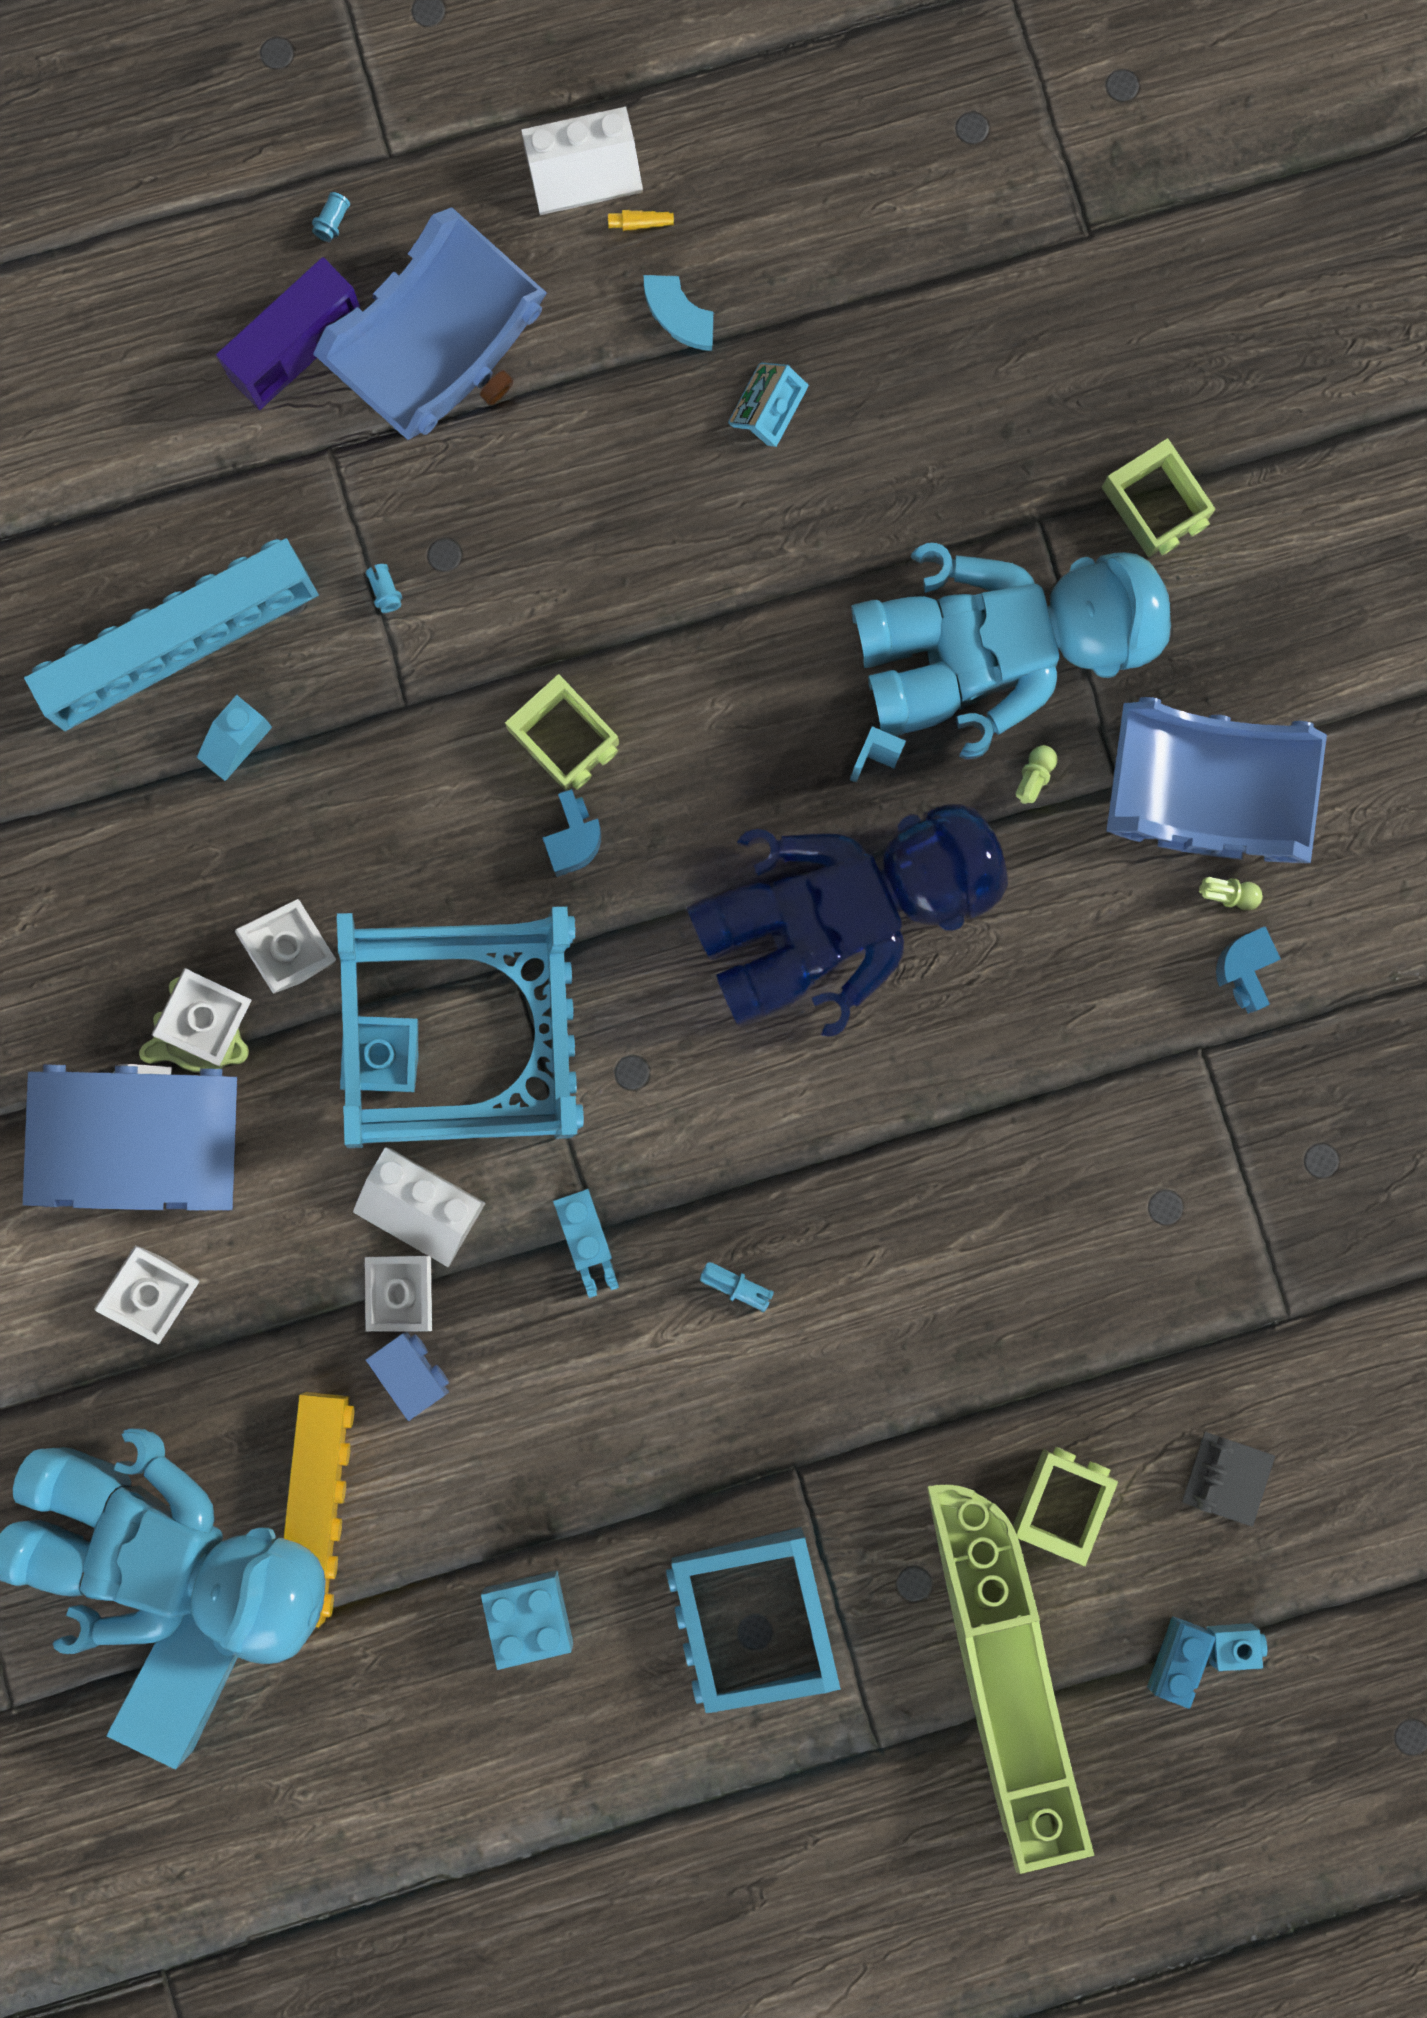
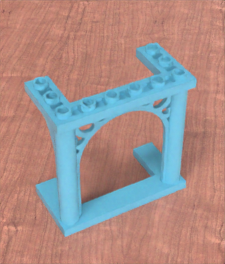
[337,907,584,1148]

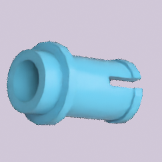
[312,192,350,242]
[366,564,402,613]

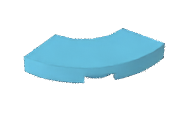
[643,275,713,351]

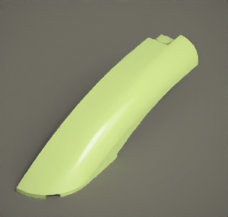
[927,1485,1094,1874]

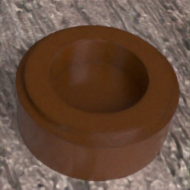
[479,370,514,405]

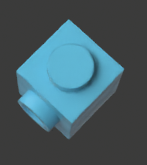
[1207,1623,1267,1671]

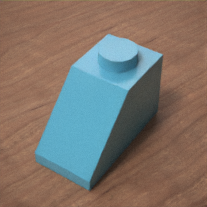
[197,695,272,781]

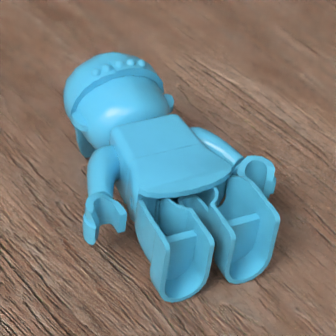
[851,543,1171,759]
[0,1428,325,1664]

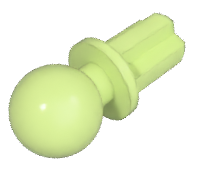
[1016,745,1058,804]
[1199,877,1263,911]

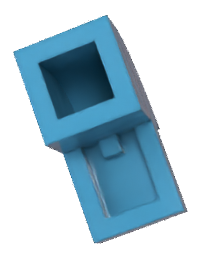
[543,789,601,877]
[1216,926,1281,1014]

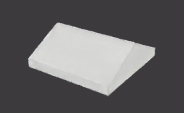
[235,899,336,994]
[151,968,252,1066]
[94,1245,199,1344]
[365,1256,432,1331]

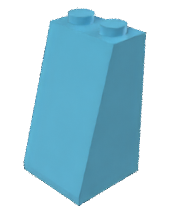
[107,1613,238,1770]

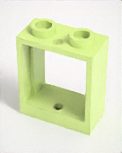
[1102,438,1216,557]
[505,674,619,791]
[1013,1447,1118,1566]

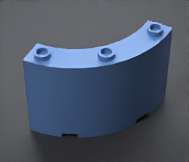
[313,207,547,440]
[1106,697,1327,863]
[23,1065,237,1210]

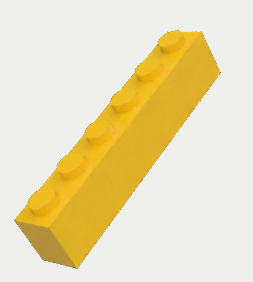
[284,1392,354,1628]

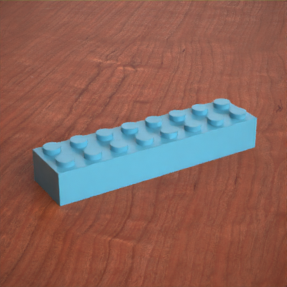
[24,538,319,731]

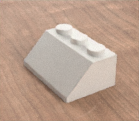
[521,107,643,215]
[353,1147,486,1267]

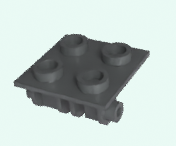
[1182,1431,1275,1527]

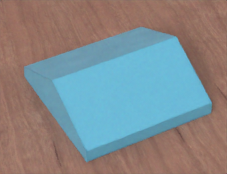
[340,1016,418,1092]

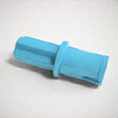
[700,1262,774,1313]

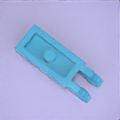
[553,1189,619,1298]

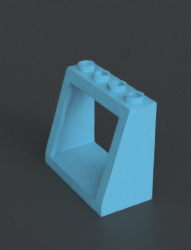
[666,1527,841,1713]

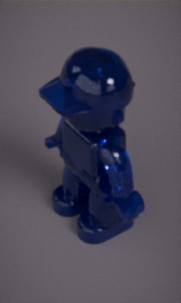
[686,804,1008,1037]

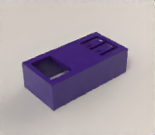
[216,257,362,411]

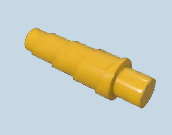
[608,210,674,232]

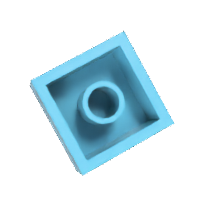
[481,1570,573,1670]

